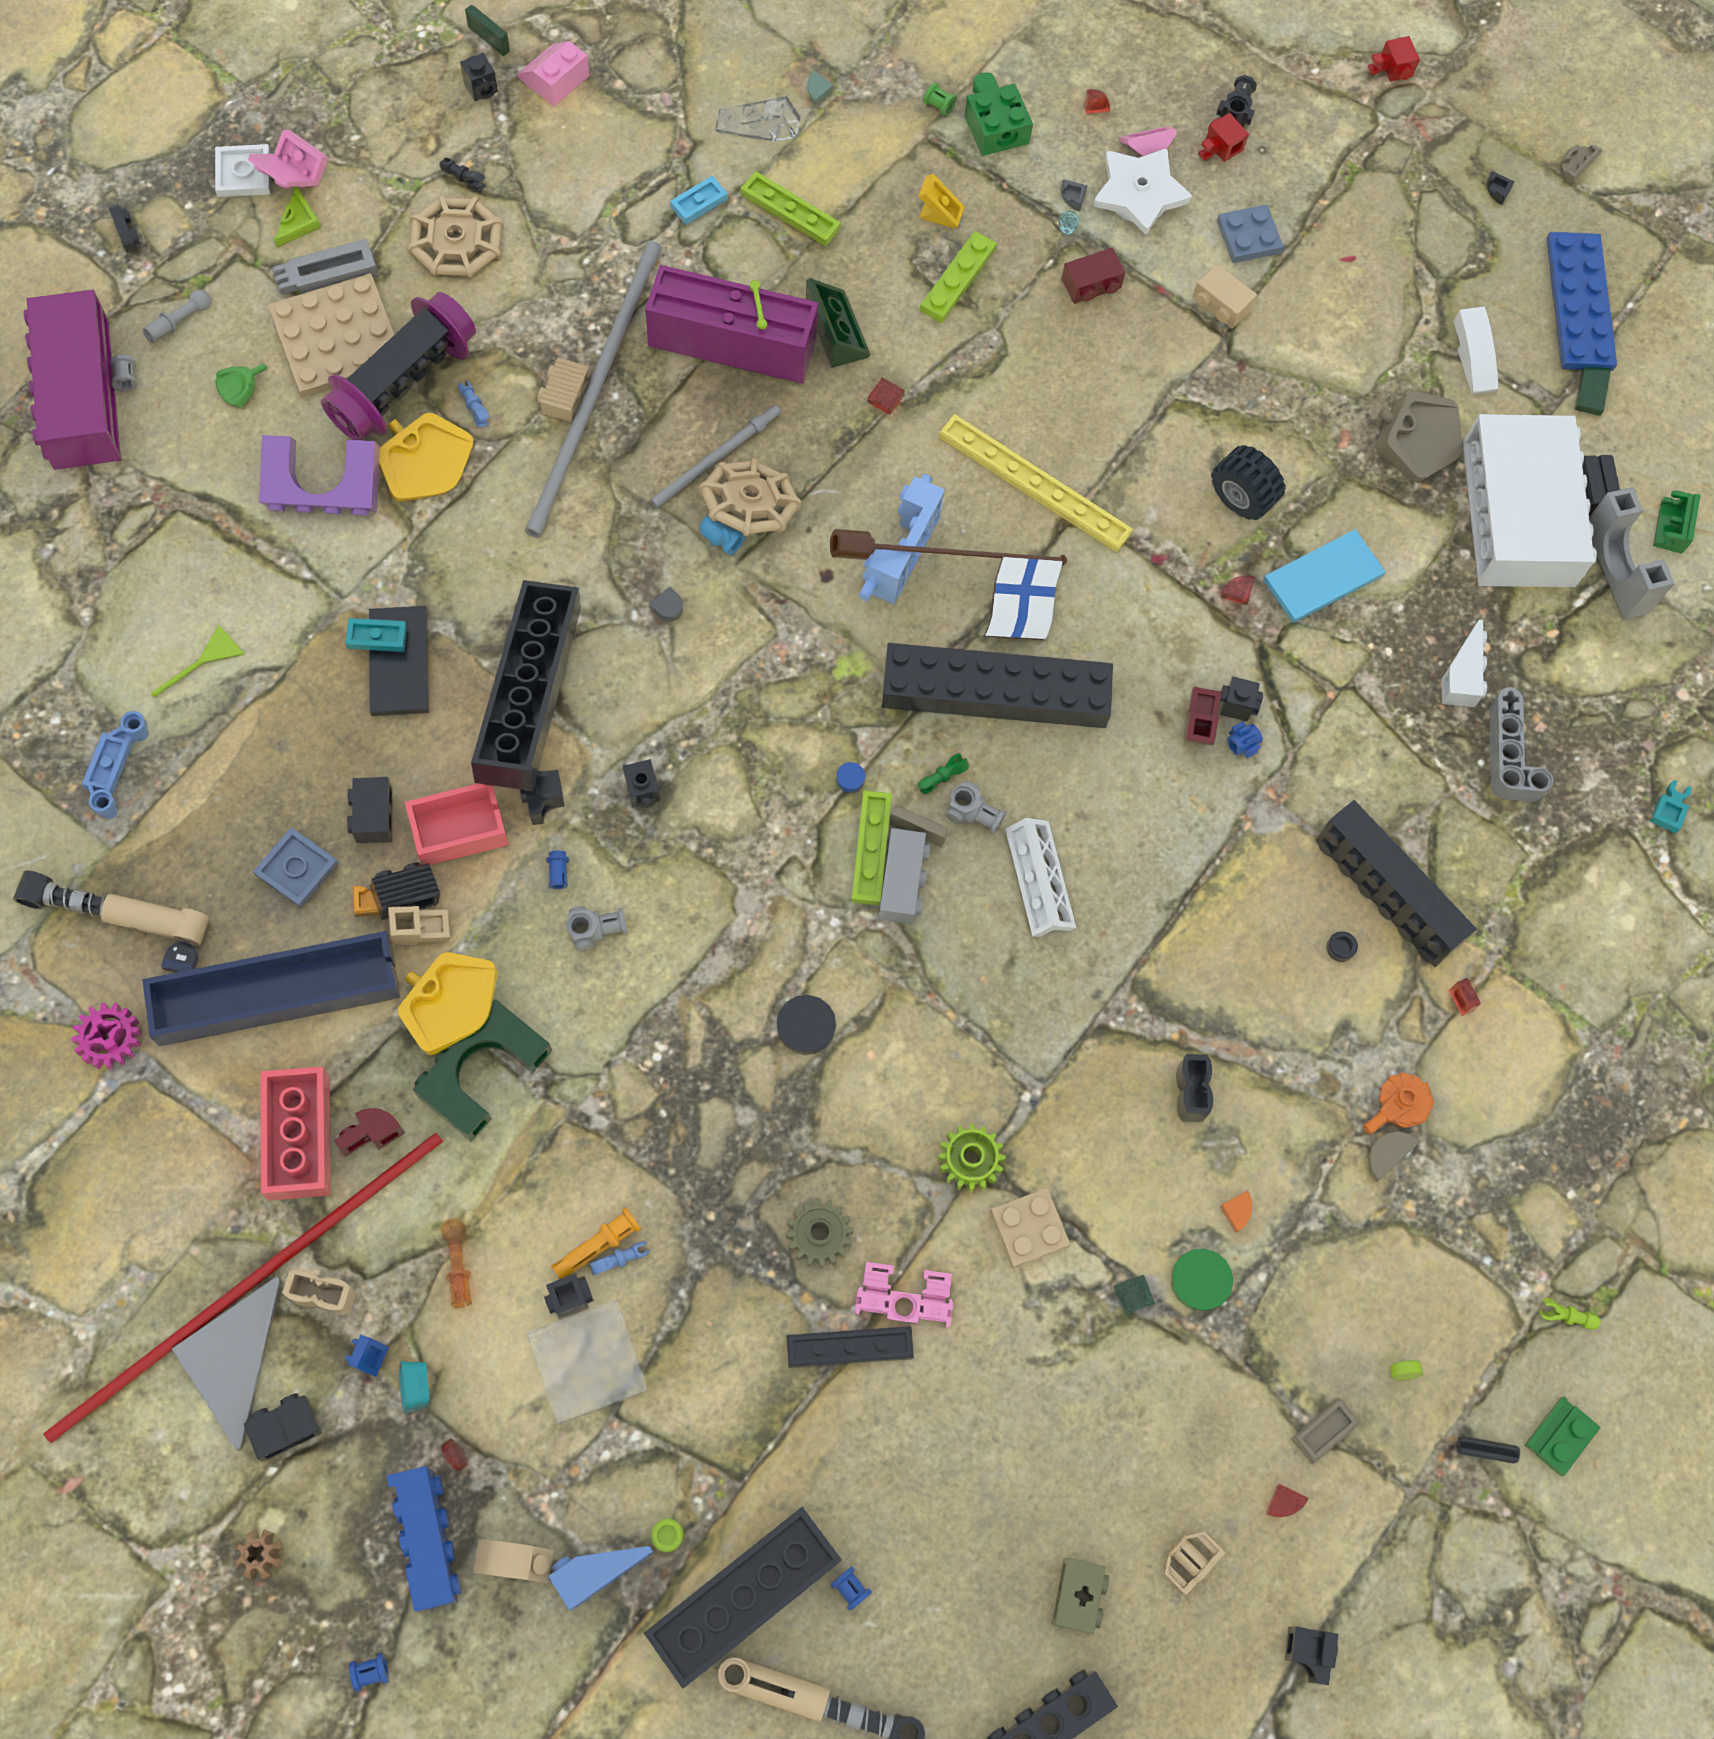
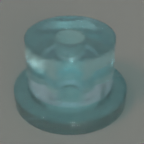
[1059,211,1080,234]

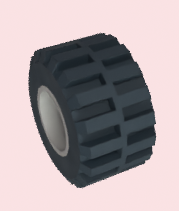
[1211,445,1286,520]

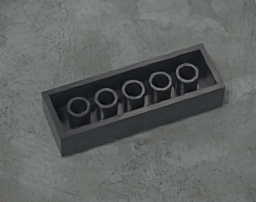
[1315,800,1477,967]
[644,1506,842,1689]

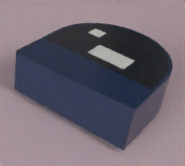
[161,942,198,973]

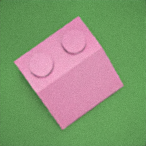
[517,41,590,106]

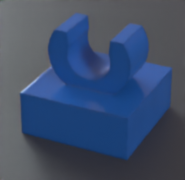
[345,1335,389,1377]

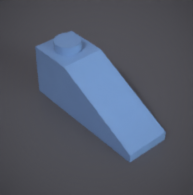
[548,1546,654,1611]

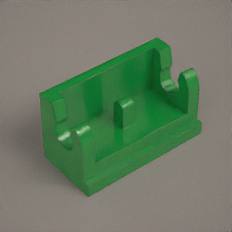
[1653,491,1701,554]

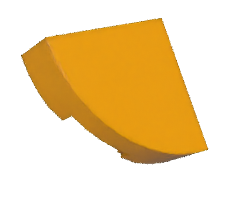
[353,886,379,917]

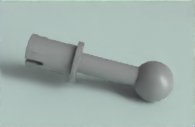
[142,289,211,343]

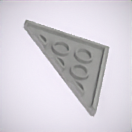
[172,1276,282,1451]

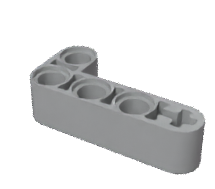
[1490,687,1553,802]

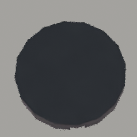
[777,995,836,1055]

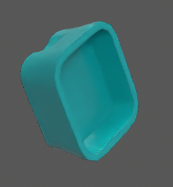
[399,1361,429,1415]

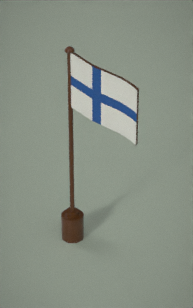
[830,529,1067,640]

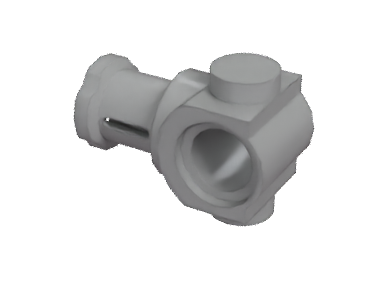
[945,781,1007,834]
[567,906,627,951]

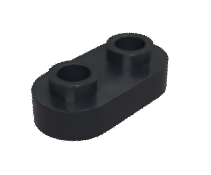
[108,203,140,253]

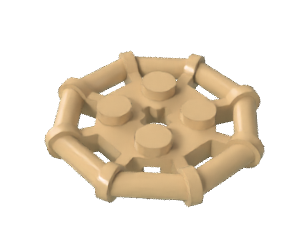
[407,195,504,278]
[698,458,802,537]

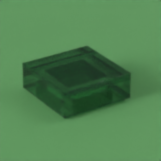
[1113,1275,1155,1316]

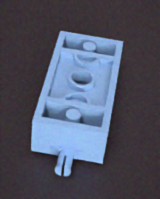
[859,474,945,605]

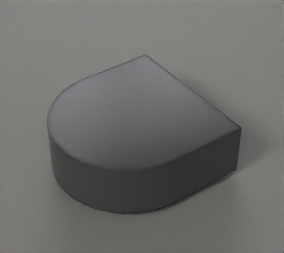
[649,587,683,621]

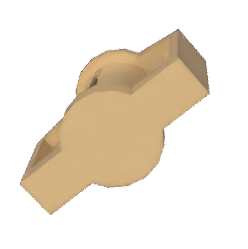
[1164,1530,1226,1596]

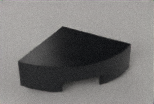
[1487,171,1515,205]

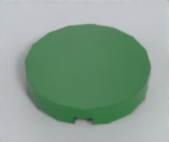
[1171,1248,1234,1311]

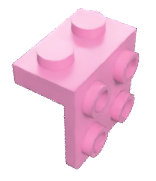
[248,130,329,189]

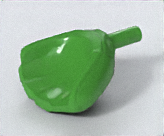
[215,363,267,408]

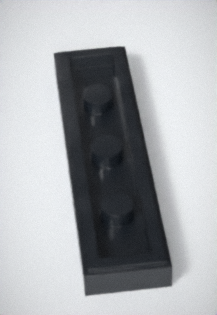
[787,1326,914,1368]

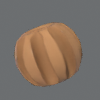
[234,1529,284,1580]

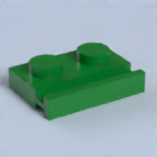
[1524,1396,1601,1476]

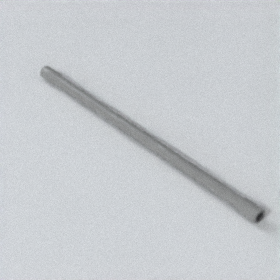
[525,240,662,538]

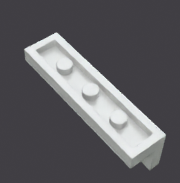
[1005,818,1076,937]

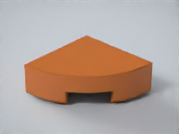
[1220,1190,1252,1233]

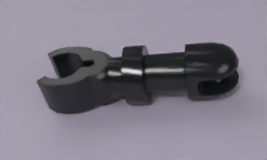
[439,157,486,192]

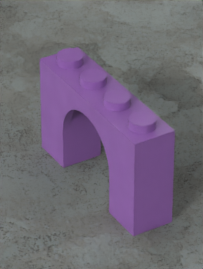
[259,435,380,516]

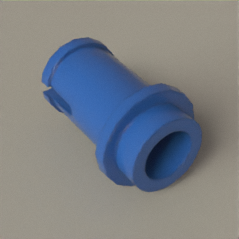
[546,850,569,889]

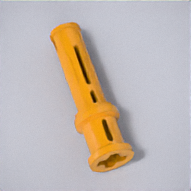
[551,1207,642,1279]

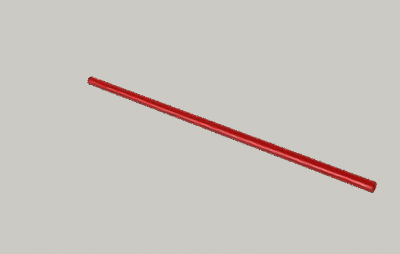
[43,1132,443,1443]

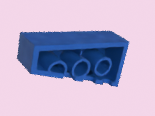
[386,1466,461,1612]

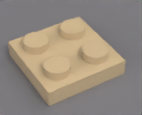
[990,1188,1071,1268]

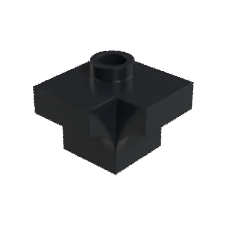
[520,769,565,825]
[1285,1626,1339,1685]

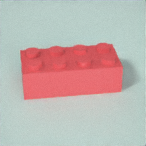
[260,1067,331,1201]

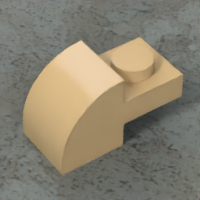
[388,906,450,946]

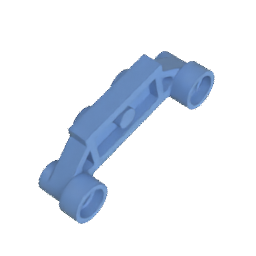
[82,711,149,819]

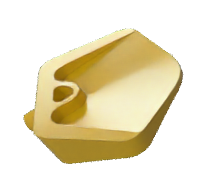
[379,413,473,502]
[398,952,498,1055]

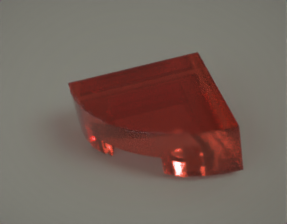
[1084,89,1110,114]
[1221,575,1255,604]
[1266,1484,1309,1518]

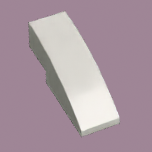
[1454,306,1498,395]

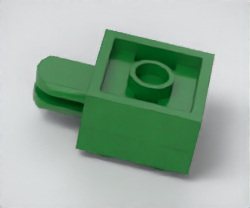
[964,72,1033,156]

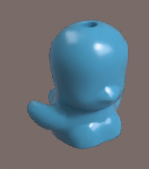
[699,515,746,555]

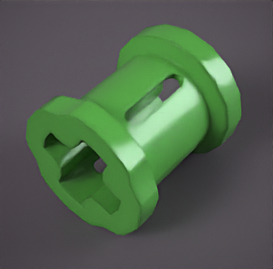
[923,82,957,116]

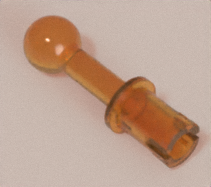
[441,1218,472,1308]

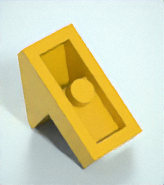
[918,173,965,228]

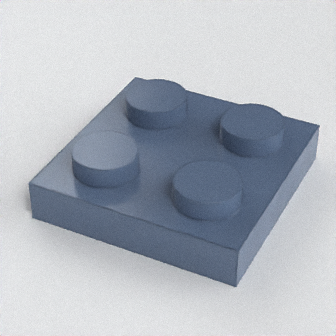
[1217,205,1284,263]
[253,827,339,908]

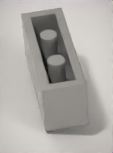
[878,828,930,924]

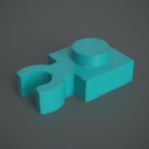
[1650,780,1692,833]

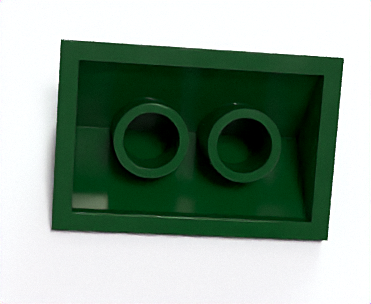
[806,278,871,368]

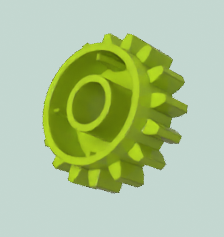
[938,1124,1005,1192]

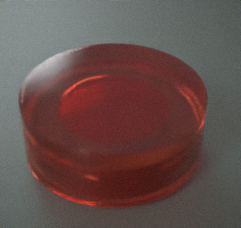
[441,1438,469,1472]

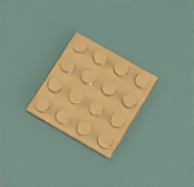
[268,273,395,398]

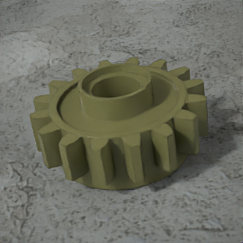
[785,1198,853,1268]

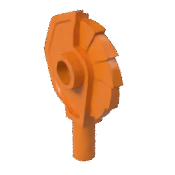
[1363,1072,1434,1135]

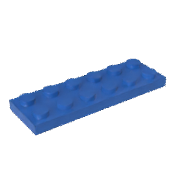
[1546,232,1617,371]

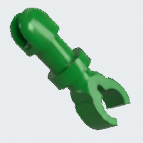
[918,753,970,794]

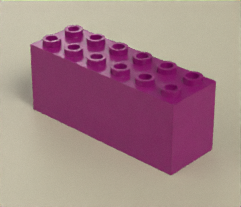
[645,265,818,384]
[23,289,121,470]

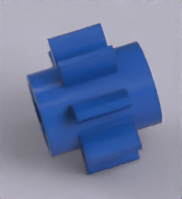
[1227,721,1263,759]

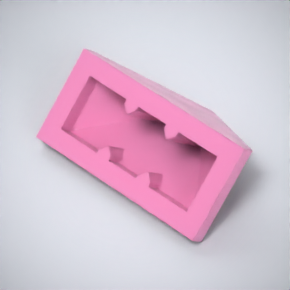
[1119,126,1177,156]

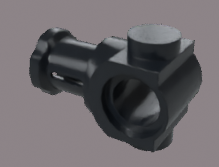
[1216,75,1257,128]

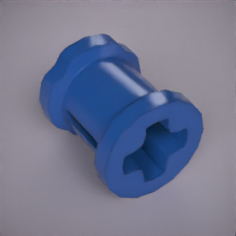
[830,1566,872,1611]
[349,1653,389,1692]

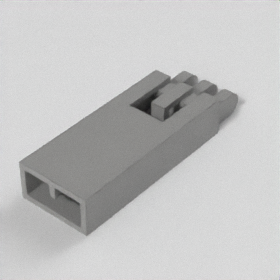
[272,239,378,294]

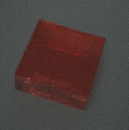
[867,377,905,415]
[1449,978,1481,1016]

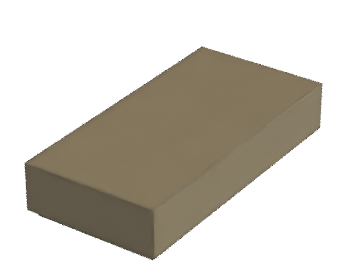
[890,805,948,848]
[1291,1398,1360,1464]

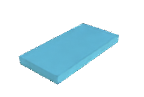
[1263,529,1386,623]

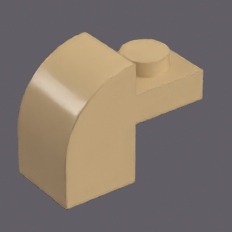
[473,1539,554,1584]

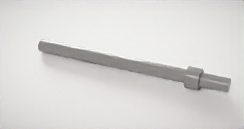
[650,405,781,509]

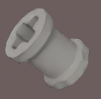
[110,354,137,391]

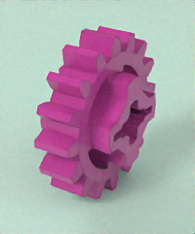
[71,1003,142,1070]

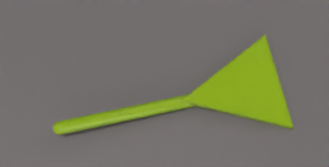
[151,624,245,697]

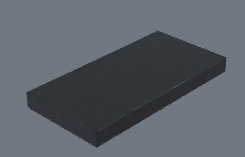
[369,606,429,716]

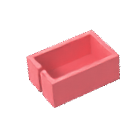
[405,784,509,865]

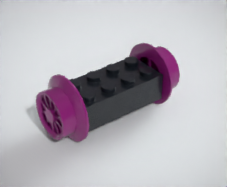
[321,292,476,440]

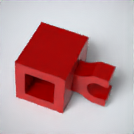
[1368,36,1420,82]
[1198,113,1249,162]

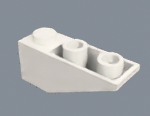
[1442,620,1487,707]

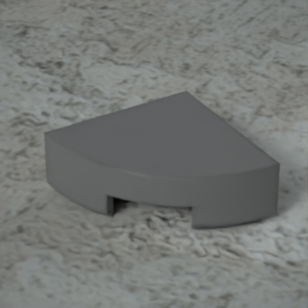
[1061,179,1087,212]

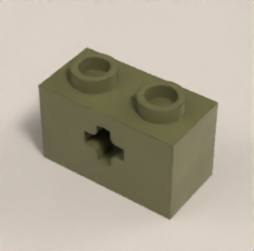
[1051,1558,1109,1634]

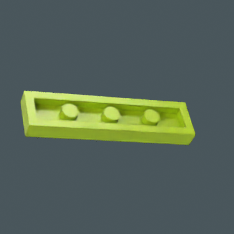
[740,171,841,247]
[920,231,997,323]
[851,790,892,905]

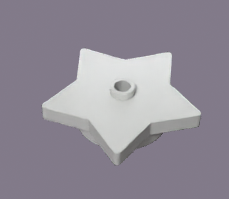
[1093,149,1192,234]

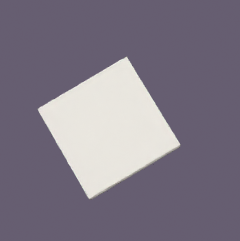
[215,144,271,197]

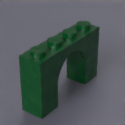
[413,999,552,1142]

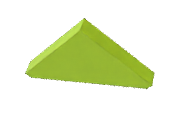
[273,186,321,248]

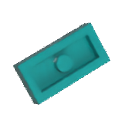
[345,618,407,652]

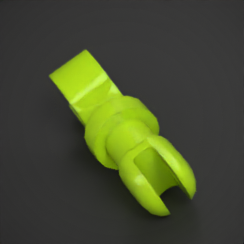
[1538,1298,1601,1330]

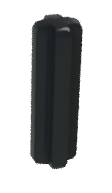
[1456,1436,1520,1464]

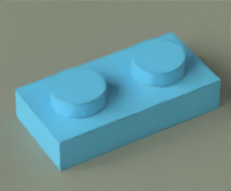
[670,176,728,225]

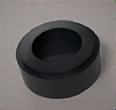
[1327,931,1358,962]

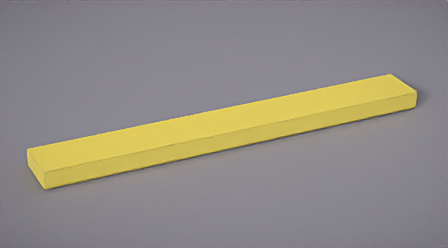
[939,414,1134,553]

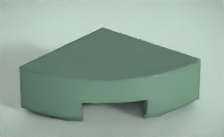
[808,71,833,106]

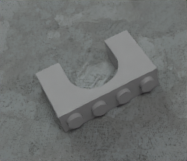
[1589,487,1675,620]

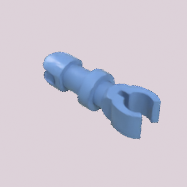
[458,380,490,428]
[589,1241,650,1275]

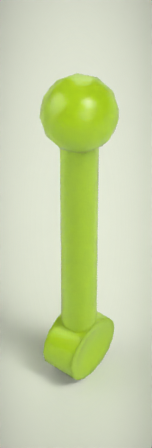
[750,280,767,330]

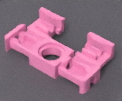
[855,1262,953,1327]

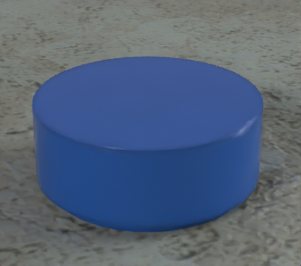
[836,762,865,793]

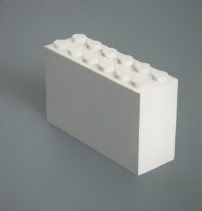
[1463,414,1597,587]

